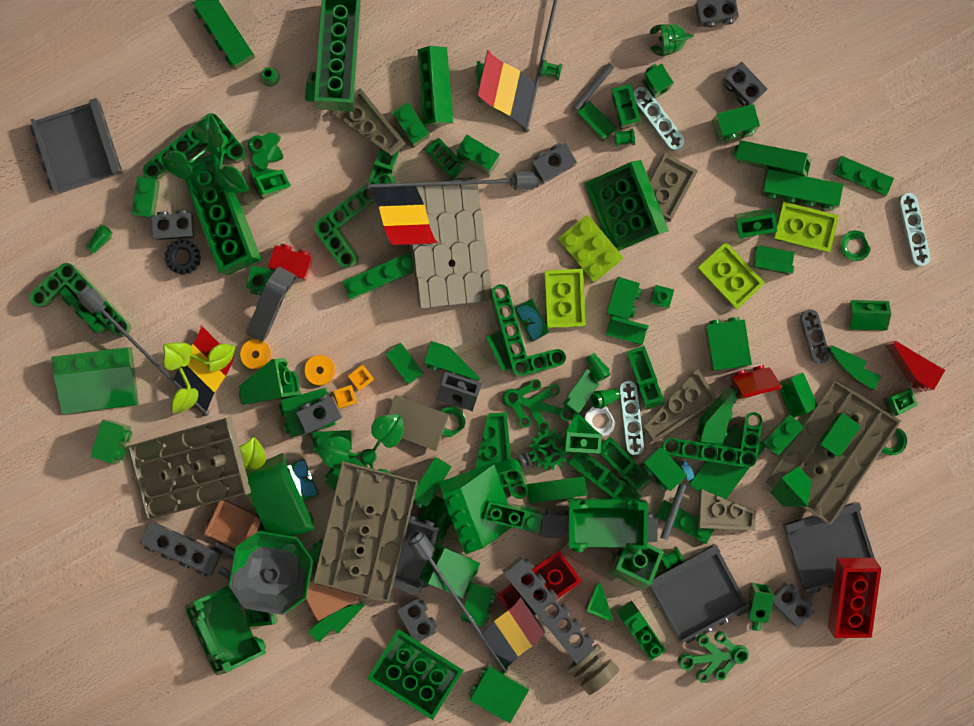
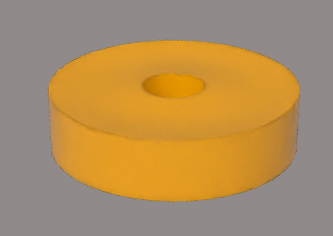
[240,339,272,370]
[305,355,336,386]

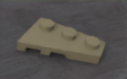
[697,489,756,530]
[560,543,617,582]

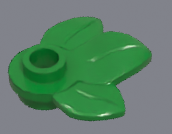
[248,132,284,170]

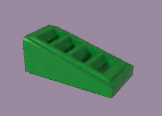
[425,137,466,179]

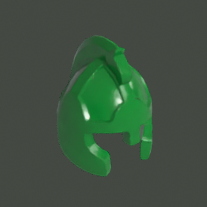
[650,24,694,56]

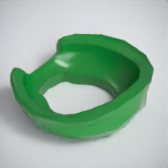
[841,230,871,262]
[440,406,466,437]
[881,428,908,456]

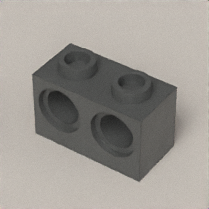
[695,0,739,28]
[723,61,767,106]
[152,210,195,240]
[773,582,815,628]
[397,597,438,642]

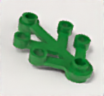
[502,379,575,433]
[677,631,749,683]

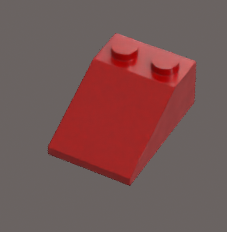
[885,341,946,392]
[730,365,782,399]

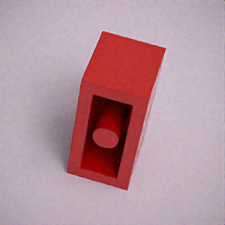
[268,243,313,280]

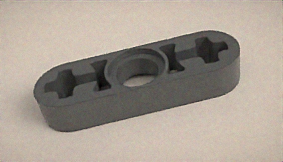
[800,309,830,364]

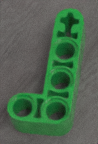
[494,459,528,499]

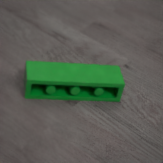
[193,0,256,70]
[417,46,453,126]
[761,169,844,211]
[342,251,414,301]

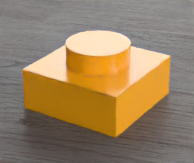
[348,364,375,391]
[333,385,358,409]

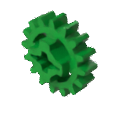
[529,428,570,470]

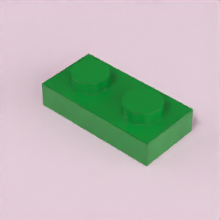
[312,430,352,451]

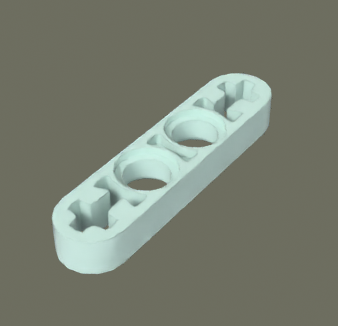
[633,87,684,151]
[899,193,930,267]
[619,381,644,455]

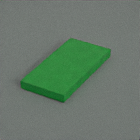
[689,423,766,499]

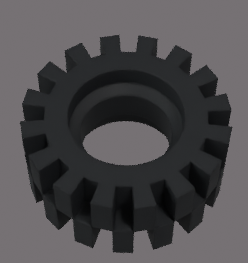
[164,239,201,275]

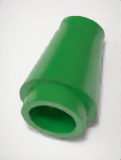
[261,67,280,87]
[86,224,113,253]
[585,353,611,382]
[590,389,620,409]

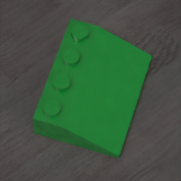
[584,160,669,251]
[51,347,139,414]
[438,462,512,555]
[367,629,464,720]

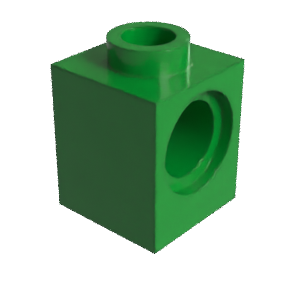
[649,285,674,309]

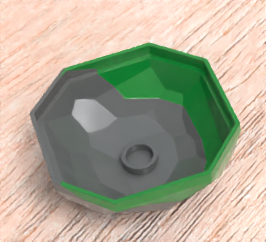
[229,531,313,615]

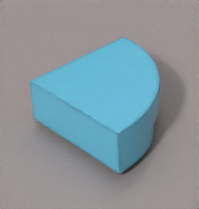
[679,461,694,481]

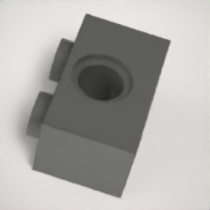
[532,143,577,184]
[436,371,482,412]
[297,395,343,434]

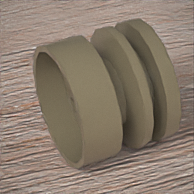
[567,643,619,695]

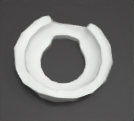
[585,407,615,437]

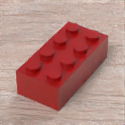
[496,549,582,615]
[828,558,882,638]

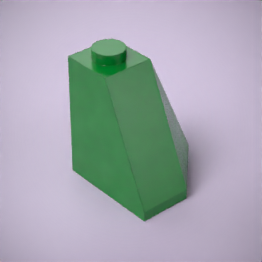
[239,358,301,405]

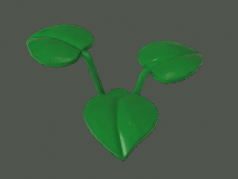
[162,114,249,193]
[316,414,404,474]

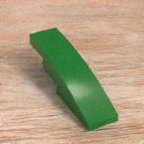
[569,452,643,499]

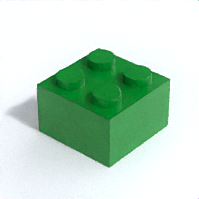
[712,104,760,143]
[90,419,133,464]
[641,446,688,491]
[609,543,664,590]

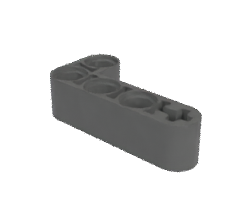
[246,267,296,342]

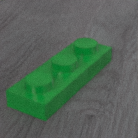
[833,156,894,196]
[655,500,714,544]

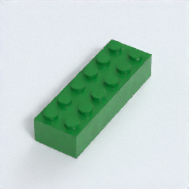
[314,0,361,112]

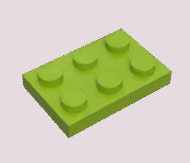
[773,201,839,253]
[558,214,624,283]
[698,242,765,310]
[545,269,586,328]

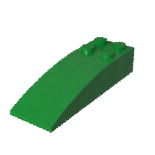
[185,154,262,275]

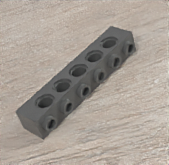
[502,556,595,664]

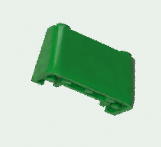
[245,453,315,536]
[568,498,648,553]
[185,585,266,675]

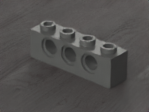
[140,521,222,576]

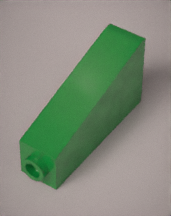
[734,140,812,177]

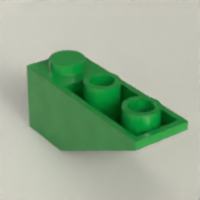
[424,341,480,381]
[695,385,738,445]
[483,501,543,533]
[616,600,666,661]

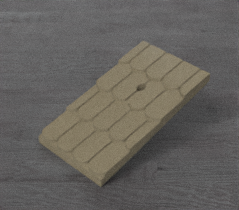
[408,177,492,308]
[765,380,902,525]
[127,417,251,520]
[313,461,418,603]

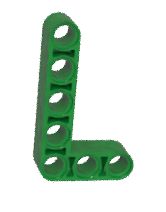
[143,113,246,180]
[315,173,396,268]
[29,263,131,337]
[489,284,566,377]
[661,412,763,468]

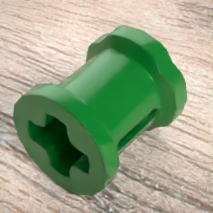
[540,60,562,81]
[614,128,635,147]
[661,546,684,570]

